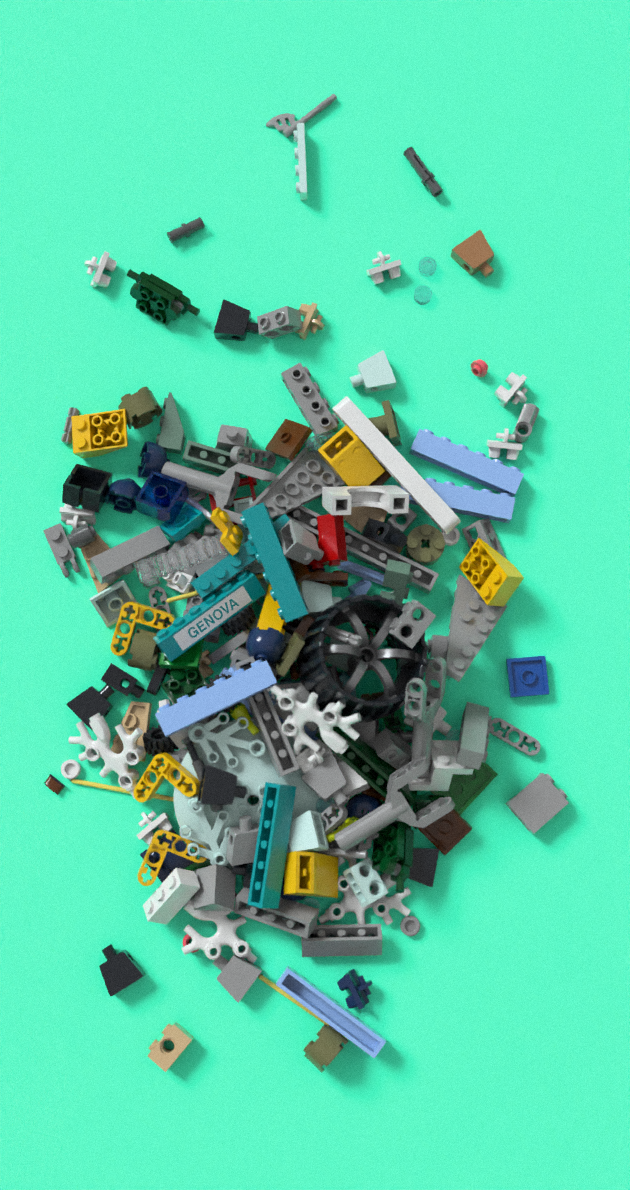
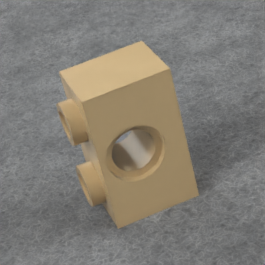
[148,1021,194,1072]

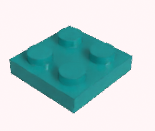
[159,504,207,542]

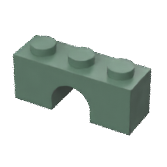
[380,559,413,607]

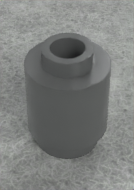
[67,524,97,549]

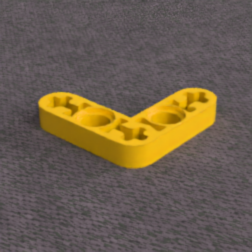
[110,601,176,656]
[134,753,200,802]
[137,829,207,886]

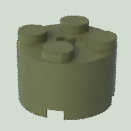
[118,386,162,429]
[405,524,445,566]
[128,629,161,672]
[303,1024,348,1073]

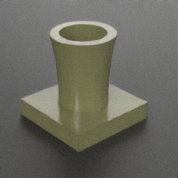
[368,400,402,446]

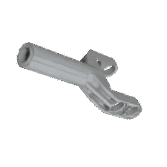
[161,461,277,525]
[404,656,447,777]
[334,756,455,852]

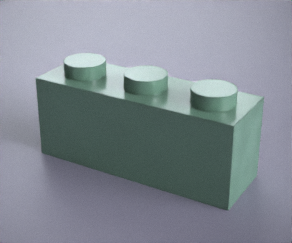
[183,440,243,475]

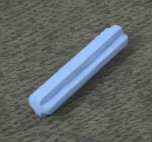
[337,560,386,587]

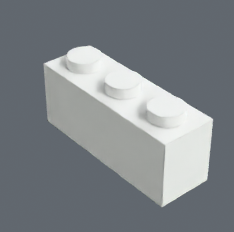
[143,868,200,925]

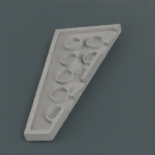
[242,443,346,520]
[444,574,507,682]

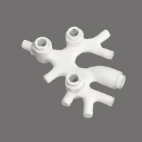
[270,684,362,755]
[68,713,146,799]
[318,858,412,925]
[181,892,257,964]

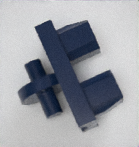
[337,969,373,1009]

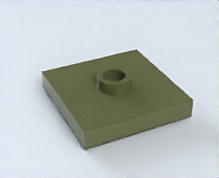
[275,632,305,677]

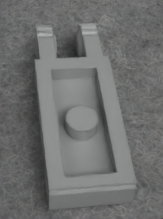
[43,523,80,578]

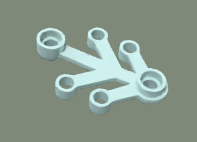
[188,711,265,768]
[179,796,232,867]

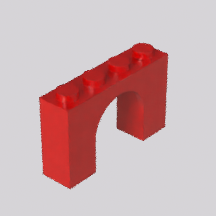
[307,514,348,570]

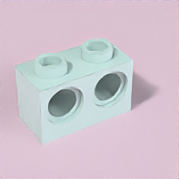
[343,857,389,907]

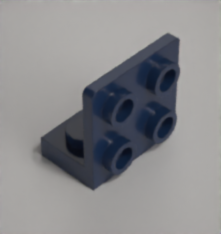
[140,829,197,883]

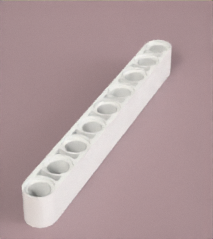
[332,396,461,535]

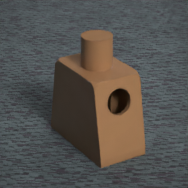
[450,230,494,278]

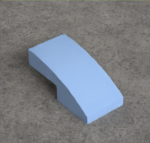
[343,578,372,599]

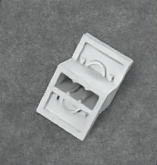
[408,740,474,791]

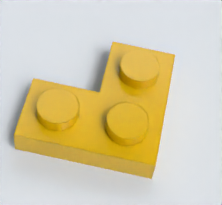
[210,507,243,556]

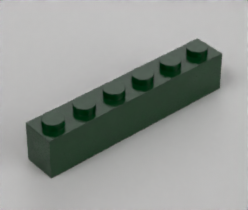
[315,726,418,806]

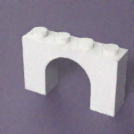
[322,485,409,515]

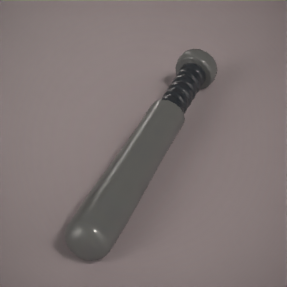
[181,737,223,812]

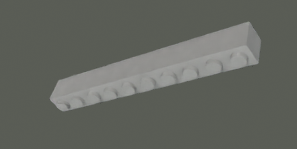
[276,506,439,594]

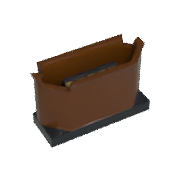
[43,774,65,795]

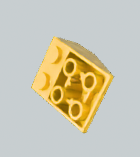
[71,409,128,458]
[318,425,385,486]
[459,538,524,607]
[284,851,338,898]

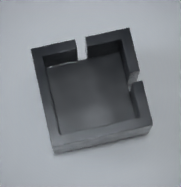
[62,464,113,513]

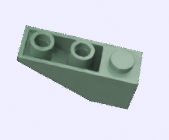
[156,392,186,455]

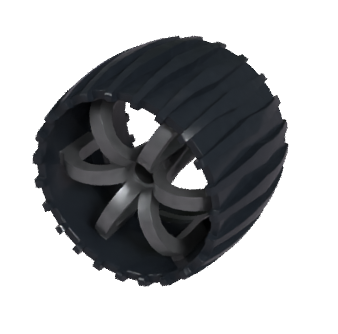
[297,594,429,723]

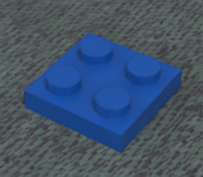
[506,656,549,698]

